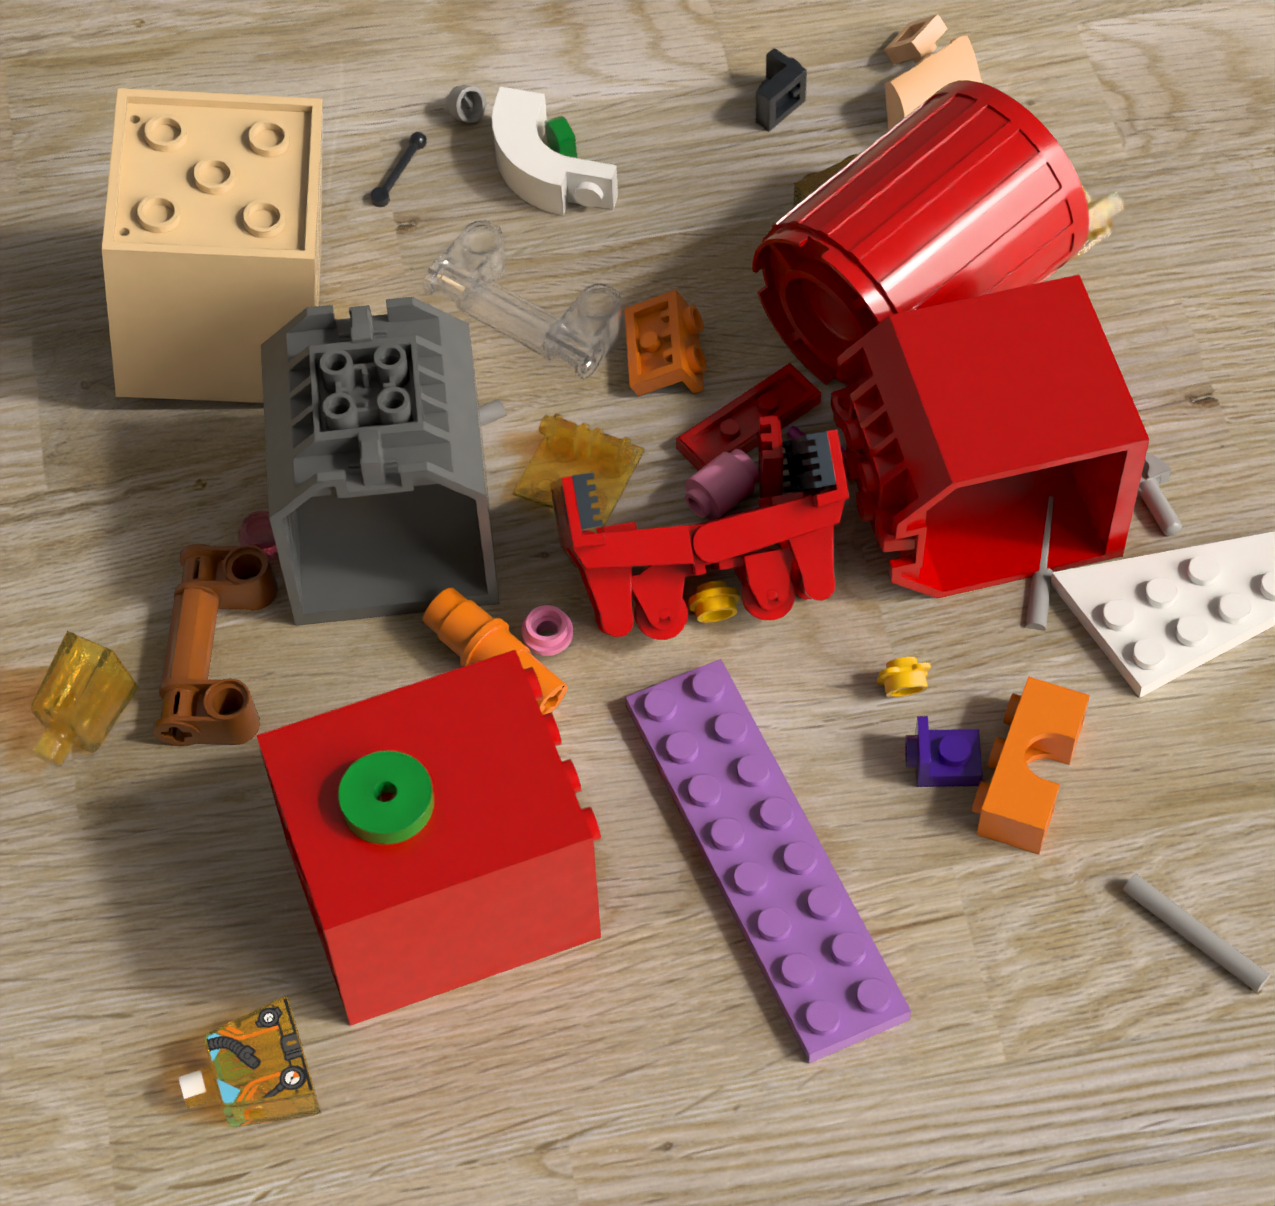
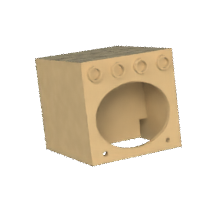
[101,88,323,403]

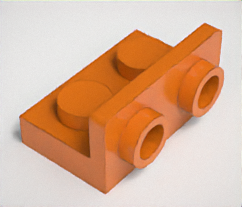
[624,290,707,396]

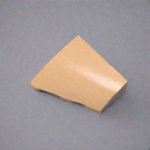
[885,36,982,130]

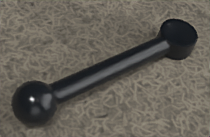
[370,132,427,207]

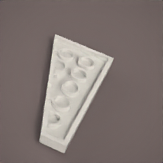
[1051,531,1275,698]

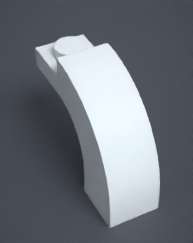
[492,86,618,216]

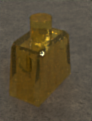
[31,631,139,767]

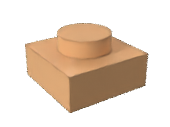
[884,14,947,65]

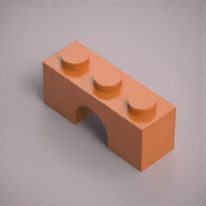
[972,676,1090,854]

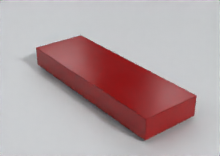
[676,363,822,471]

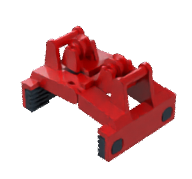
[549,429,849,640]

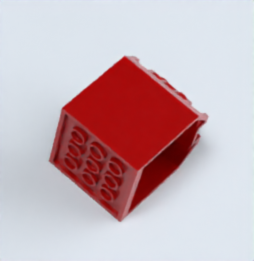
[830,274,1150,599]

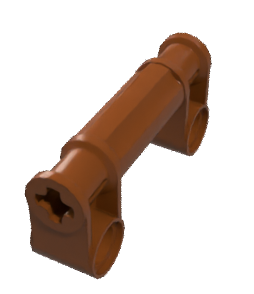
[153,544,278,746]

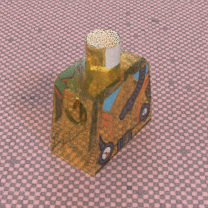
[178,996,321,1127]

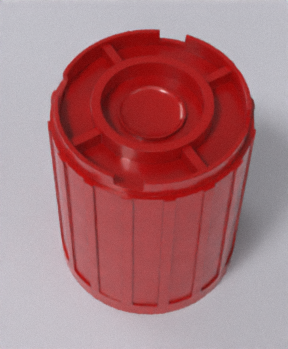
[752,80,1089,387]

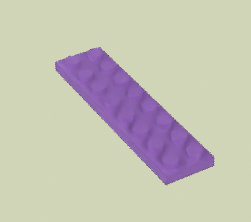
[626,659,911,1063]

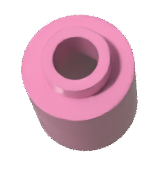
[685,449,760,520]

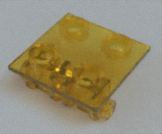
[513,413,645,527]

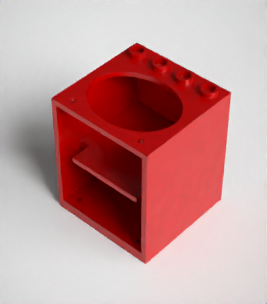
[256,649,601,1026]

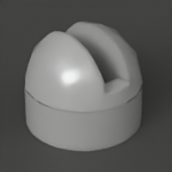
[445,85,486,123]

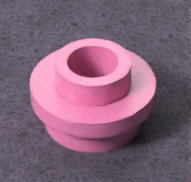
[521,605,573,656]

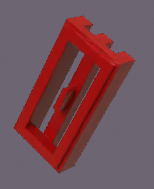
[758,416,783,499]

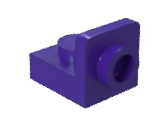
[905,716,983,787]

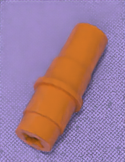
[423,587,568,715]

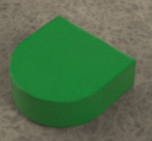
[544,116,577,158]

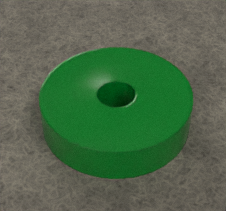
[338,751,434,844]

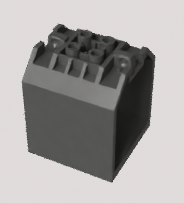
[261,297,499,626]

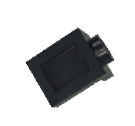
[755,48,807,132]

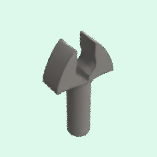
[1137,452,1182,536]

